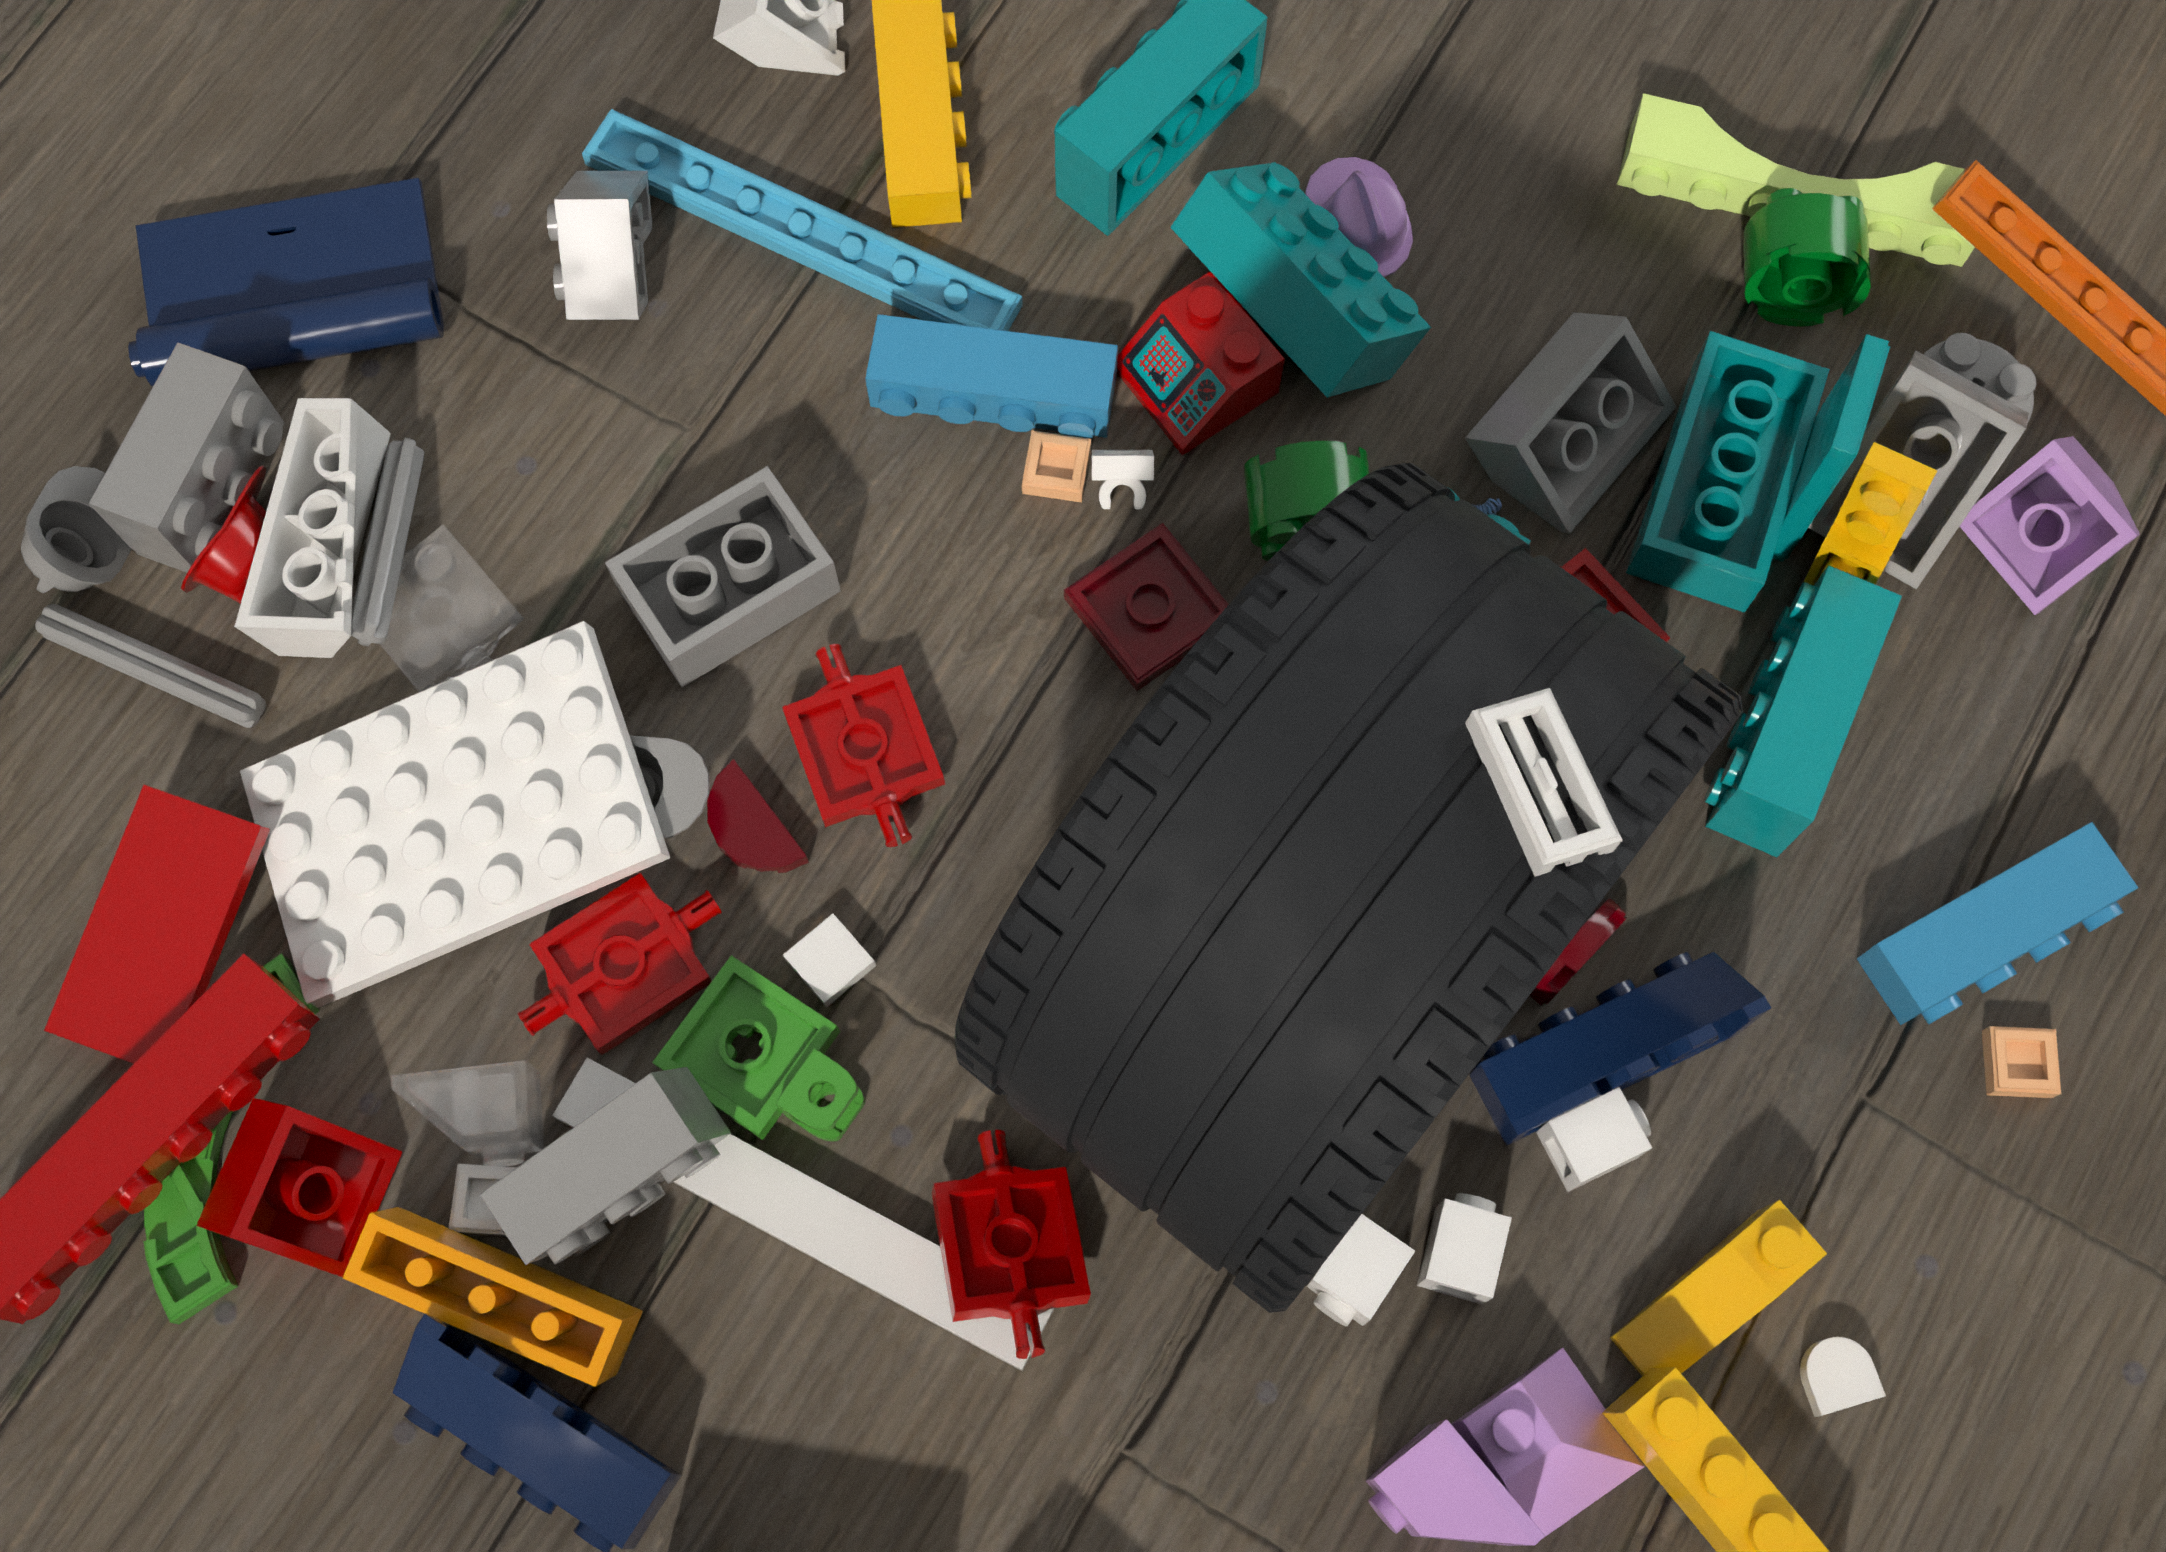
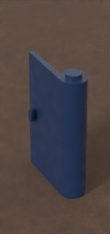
[128,178,444,386]

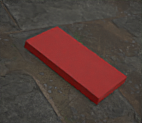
[44,785,270,1064]

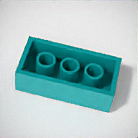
[1054,0,1268,236]
[1170,162,1432,398]
[1626,331,1830,613]
[1704,565,1902,858]

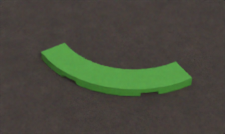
[143,953,319,1325]

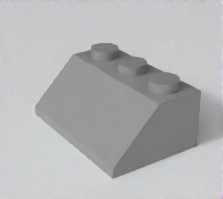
[1465,312,1676,534]

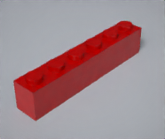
[0,953,320,1324]

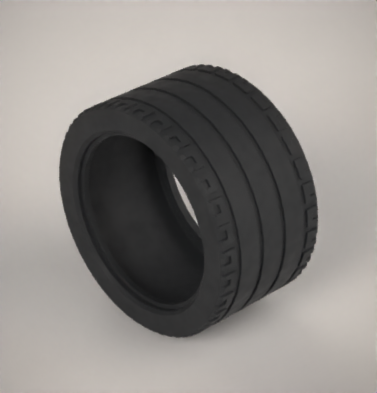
[954,463,1743,1313]

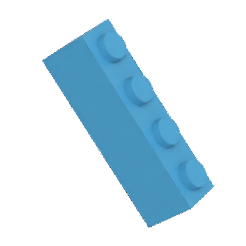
[865,314,1118,438]
[1857,822,2139,1025]

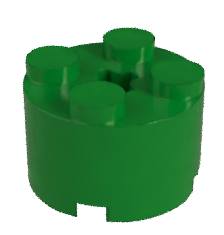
[1744,188,1871,327]
[1244,441,1369,561]

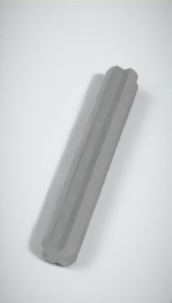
[351,437,424,647]
[35,604,266,728]

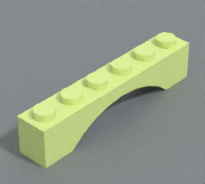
[1617,93,1975,267]

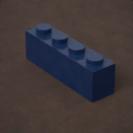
[1469,952,1772,1146]
[393,1314,682,1552]

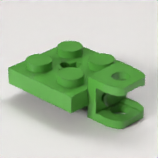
[652,955,865,1142]

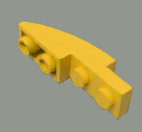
[1804,442,1938,585]

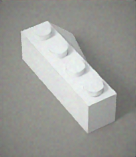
[713,0,845,76]
[234,398,391,658]

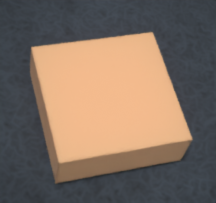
[1022,430,1091,503]
[1982,1026,2061,1098]

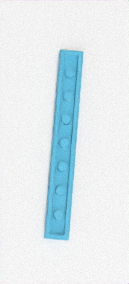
[582,109,1022,331]

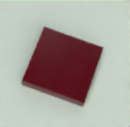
[1064,523,1229,691]

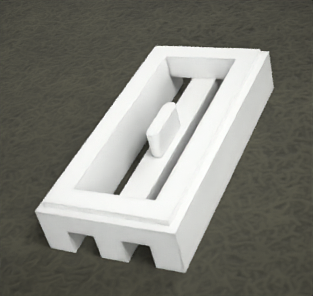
[1465,688,1622,877]

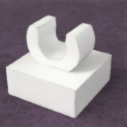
[1092,450,1154,509]

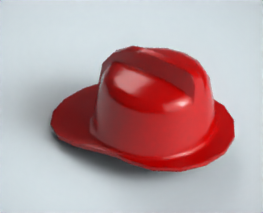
[181,465,267,604]

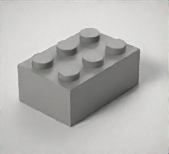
[89,343,285,573]
[1808,350,2029,589]
[605,466,841,687]
[480,1067,731,1265]

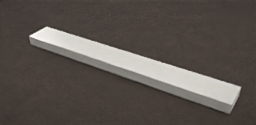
[552,1058,1054,1371]

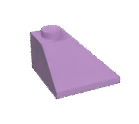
[1959,436,2140,615]
[1451,1348,1645,1539]
[1366,1419,1545,1546]

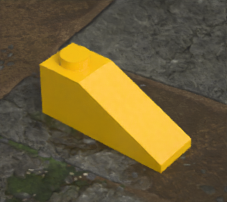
[1610,1199,1827,1377]

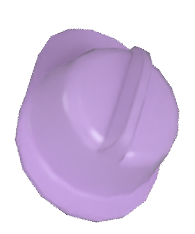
[1305,157,1413,277]

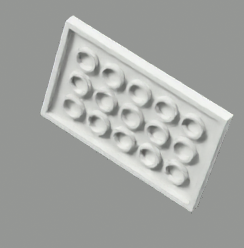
[240,621,670,1008]

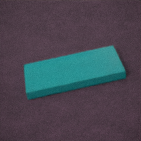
[1773,334,1890,562]

